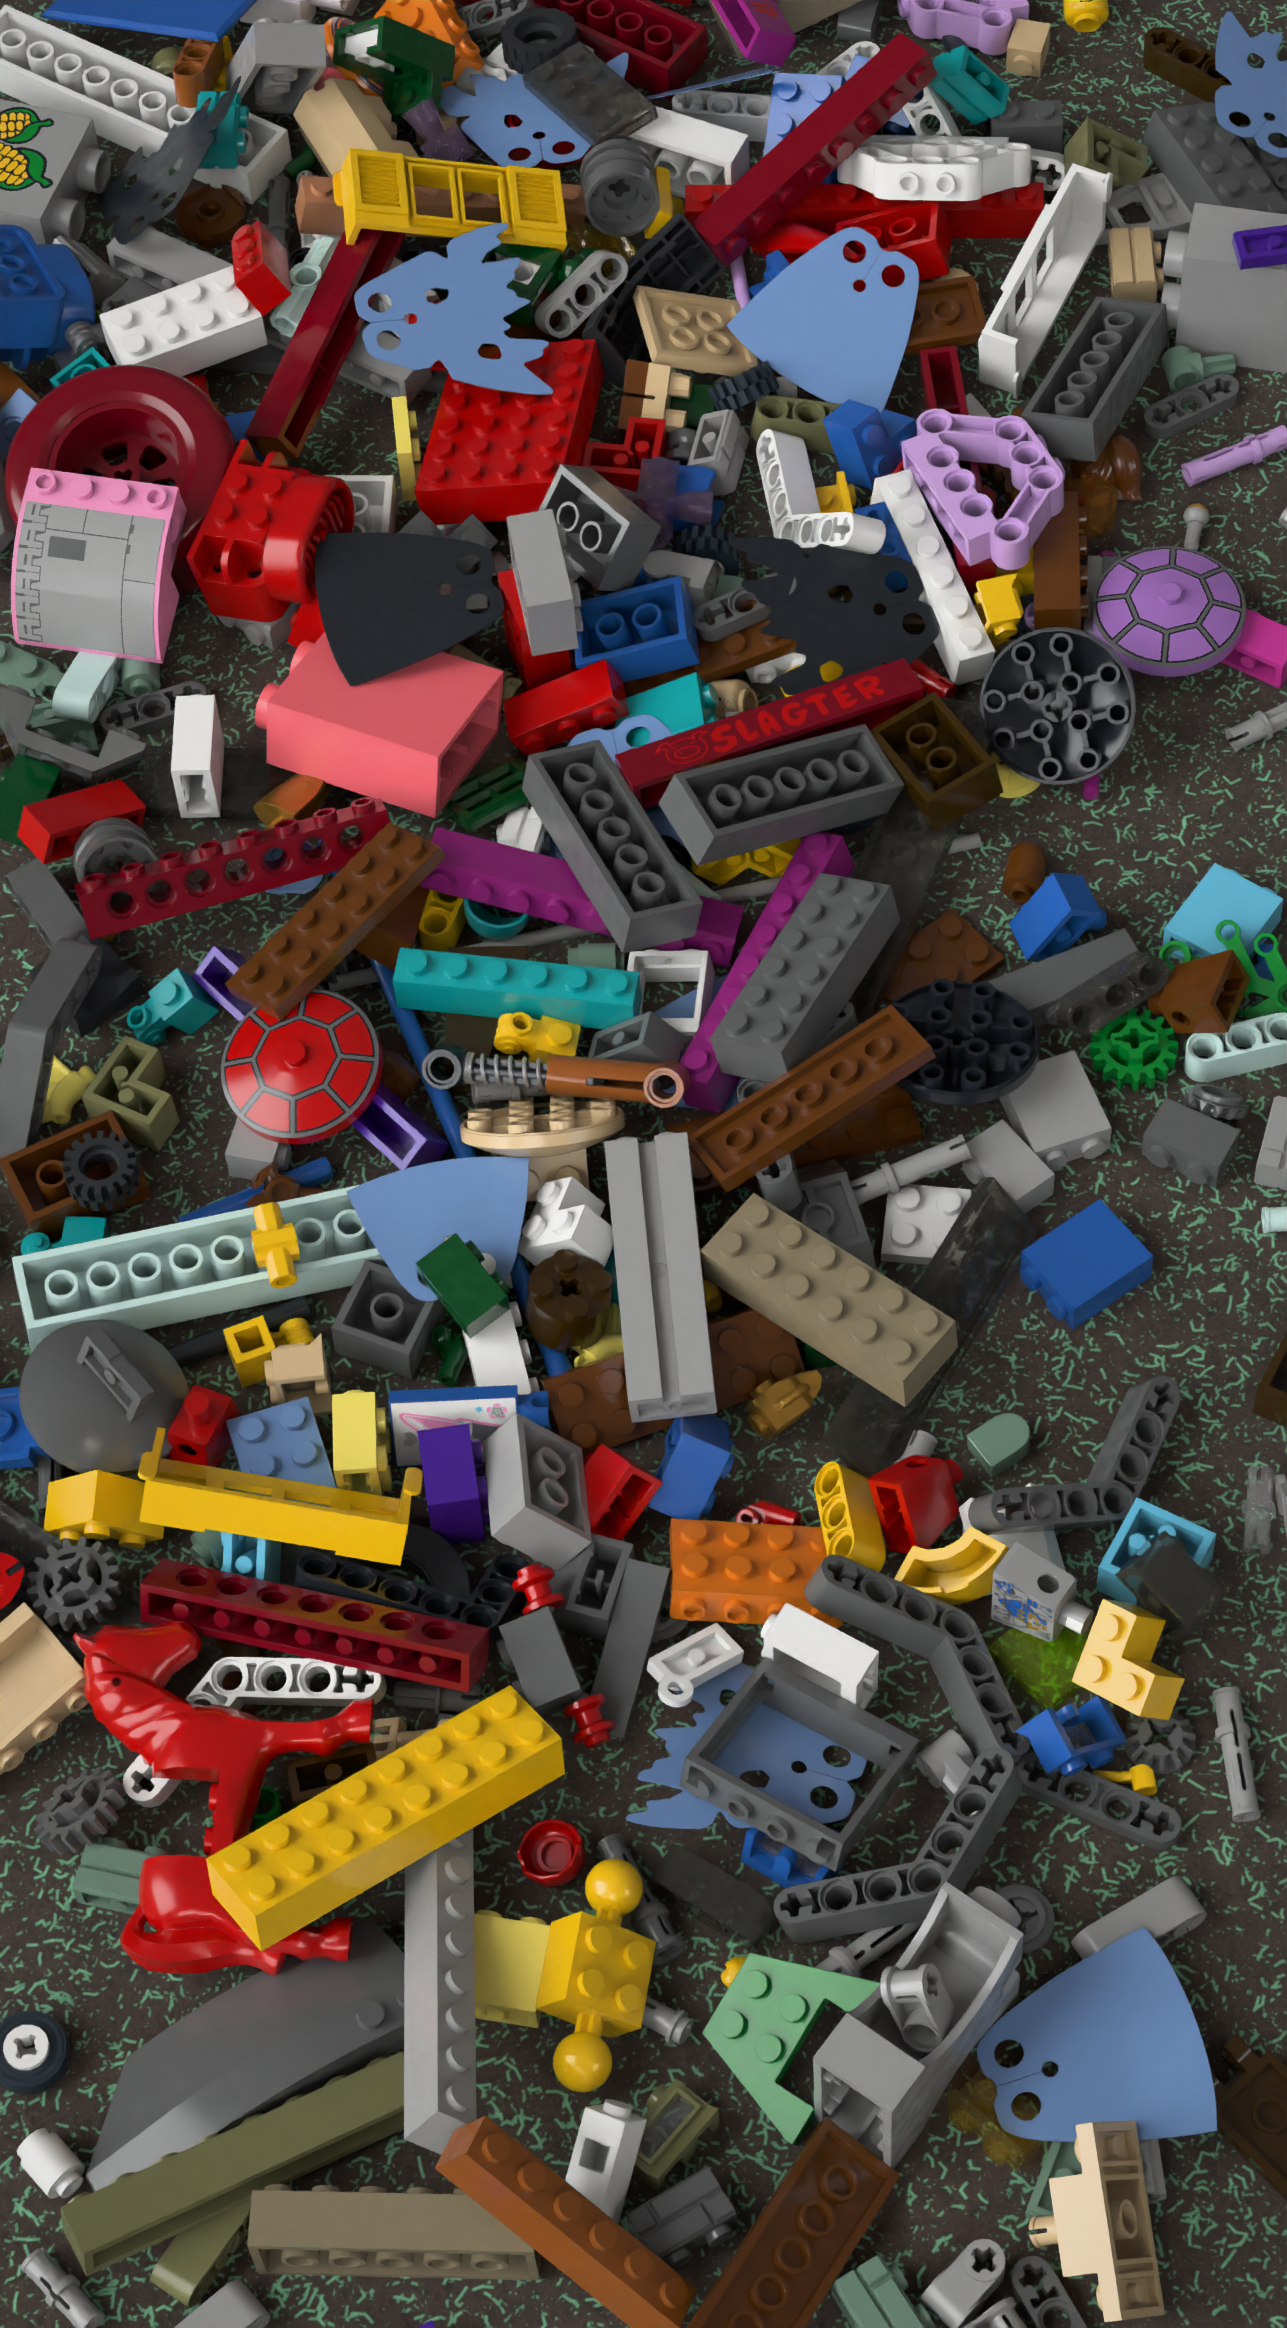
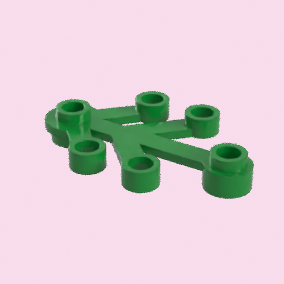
[1159,920,1287,1023]

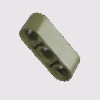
[750,395,842,454]
[150,2200,251,2308]

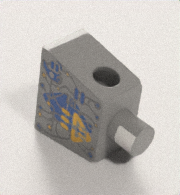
[991,1541,1094,1642]

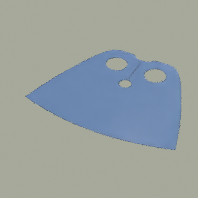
[346,1157,529,1301]

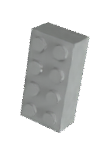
[225,18,326,114]

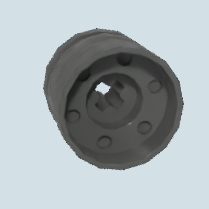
[580,139,660,237]
[72,817,161,904]

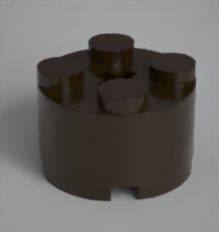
[525,1249,612,1351]

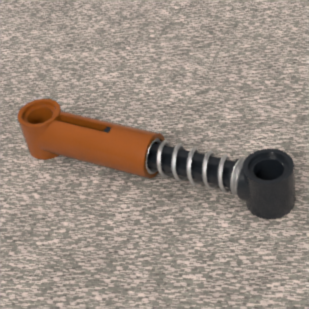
[422,1042,691,1108]

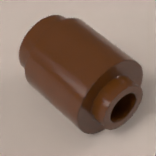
[1001,843,1046,903]

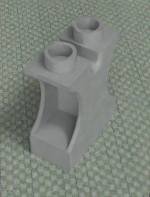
[813,1881,1024,2170]

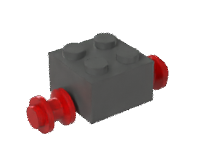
[495,1563,616,1749]

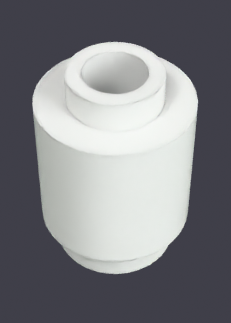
[17,2128,85,2199]

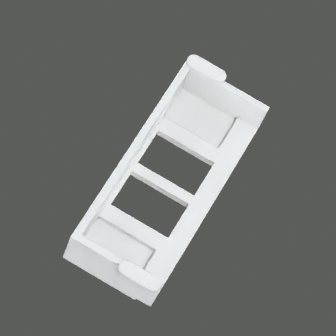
[978,163,1113,399]

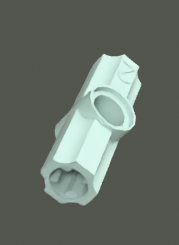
[270,235,338,337]

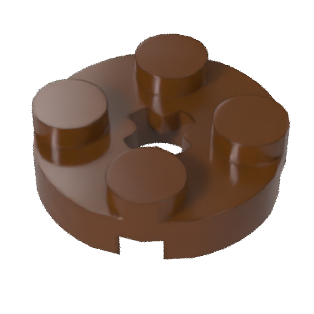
[175,183,247,248]

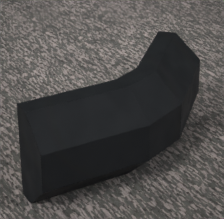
[582,213,726,386]

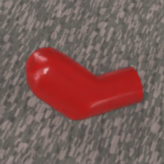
[735,1500,802,1526]

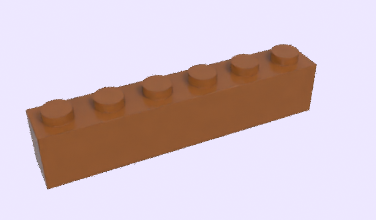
[435,2115,697,2328]

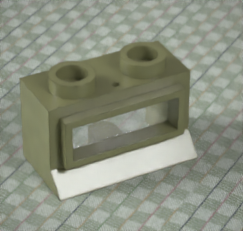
[632,2079,720,2194]

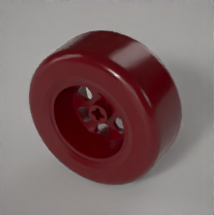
[5,364,238,598]

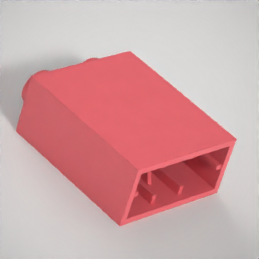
[255,632,504,819]

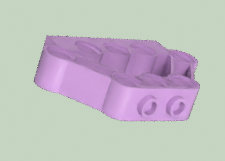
[897,0,1029,55]
[901,408,1065,570]

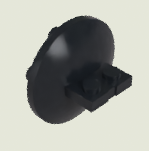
[980,626,1137,785]
[889,978,1040,1105]

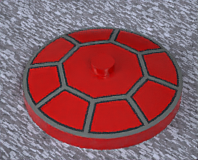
[221,989,383,1144]

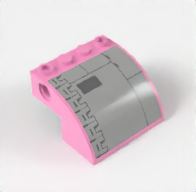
[11,467,187,664]

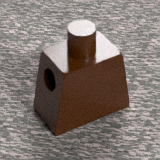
[1147,949,1251,1034]

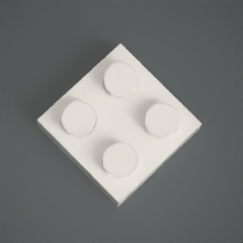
[881,1184,971,1268]

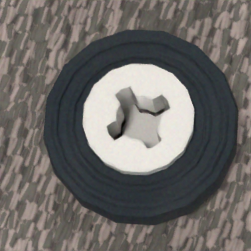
[0,2011,70,2095]

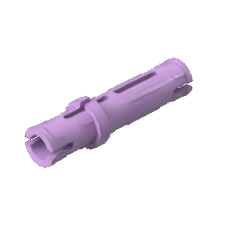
[1181,425,1287,487]

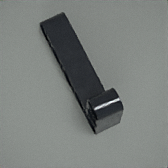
[295,1551,530,1661]

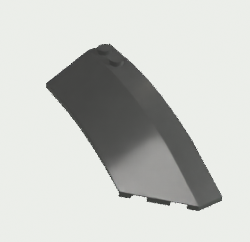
[86,1917,405,2192]

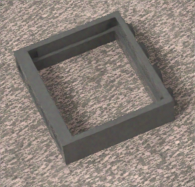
[680,1657,919,1872]

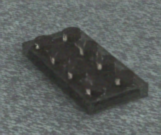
[522,41,659,147]
[139,746,296,820]

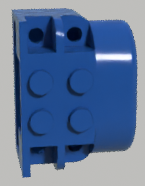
[0,225,96,370]

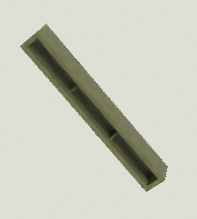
[60,2051,404,2276]

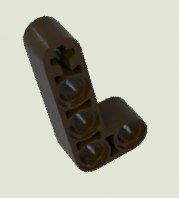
[1143,27,1251,126]

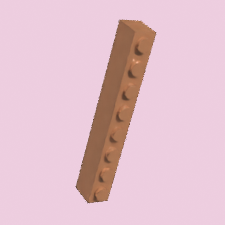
[295,176,586,241]

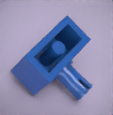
[1009,872,1107,962]

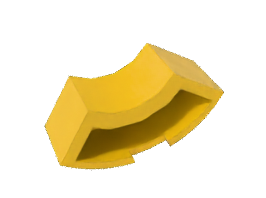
[894,1526,1010,1605]

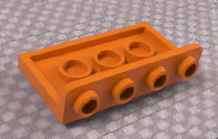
[374,0,485,88]
[669,1518,843,1628]

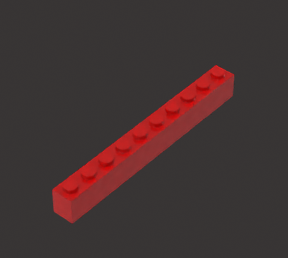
[684,182,1044,238]

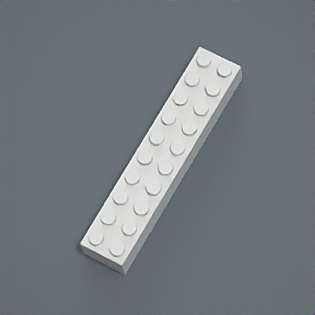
[0,5,292,204]

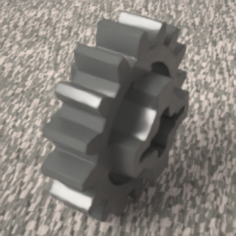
[27,1537,123,1631]
[34,1767,126,1855]

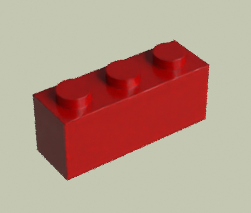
[231,220,292,316]
[503,659,629,756]
[17,779,146,865]

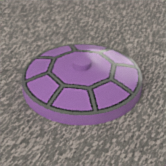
[1091,546,1246,677]

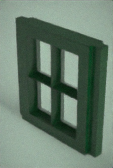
[441,755,529,832]

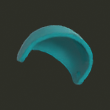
[464,898,531,941]

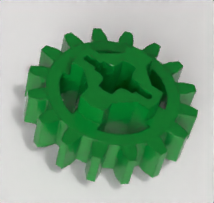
[1089,1007,1178,1092]

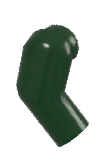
[284,142,320,180]
[430,1325,468,1387]

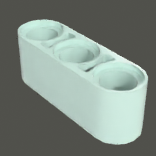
[52,652,122,723]
[1184,1012,1287,1082]

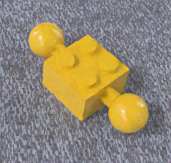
[535,1859,656,2092]

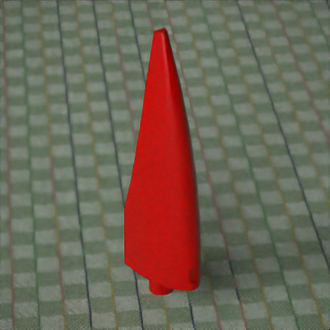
[751,219,861,264]

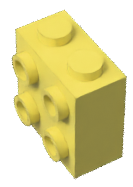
[332,1390,392,1496]
[474,1910,551,2028]

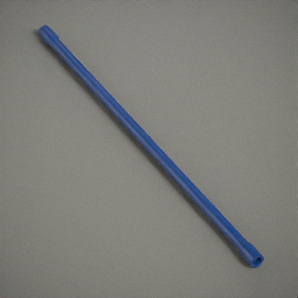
[318,840,573,1376]

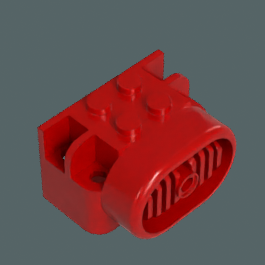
[186,439,355,622]

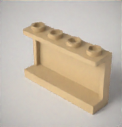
[0,1602,89,1775]

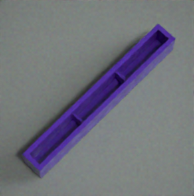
[192,946,450,1170]

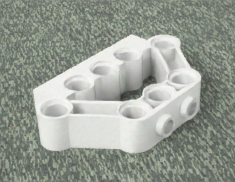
[837,135,1031,201]

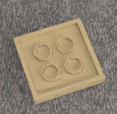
[633,285,758,378]

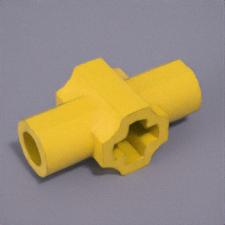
[251,1202,300,1289]

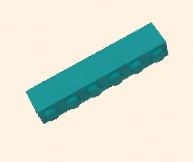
[392,947,642,1029]

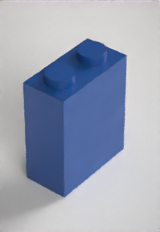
[1019,1199,1153,1330]

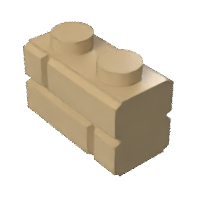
[1108,227,1164,303]

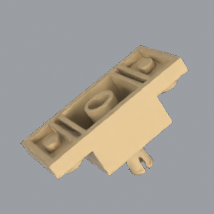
[1029,2120,1165,2322]

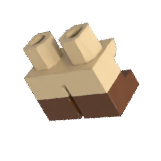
[617,359,693,435]

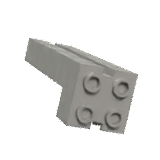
[604,1132,717,1423]

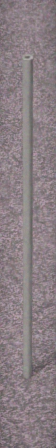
[327,832,982,992]

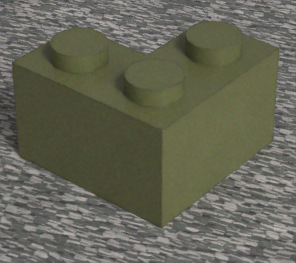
[1064,117,1148,192]
[81,1035,180,1152]

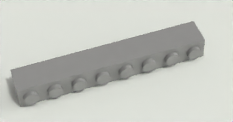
[404,1828,476,2155]

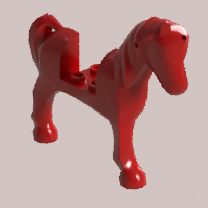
[73,1620,374,1975]

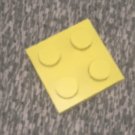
[391,396,422,501]

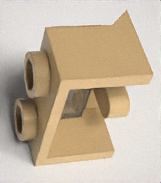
[264,1334,332,1416]

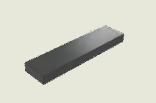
[590,1558,672,1740]

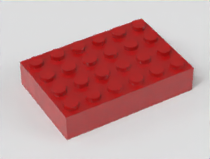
[414,339,605,525]

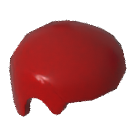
[516,1819,586,1888]

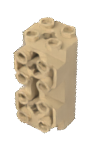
[293,78,419,177]

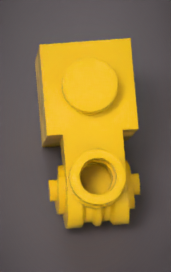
[494,1012,581,1062]
[223,1315,315,1388]

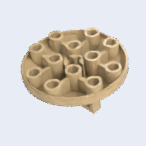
[460,1095,625,1201]

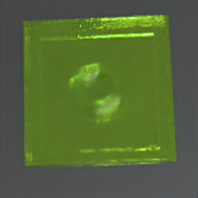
[989,1626,1090,1710]

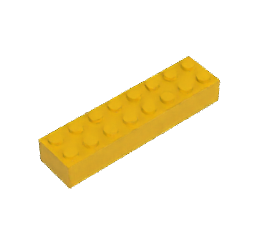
[206,1685,565,1952]

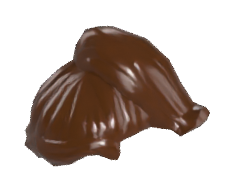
[1070,434,1143,501]

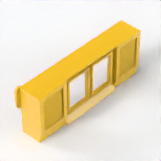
[332,148,567,254]
[138,1427,423,1566]

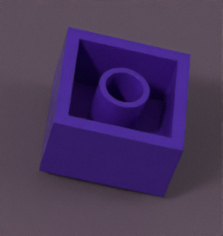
[417,1423,490,1545]

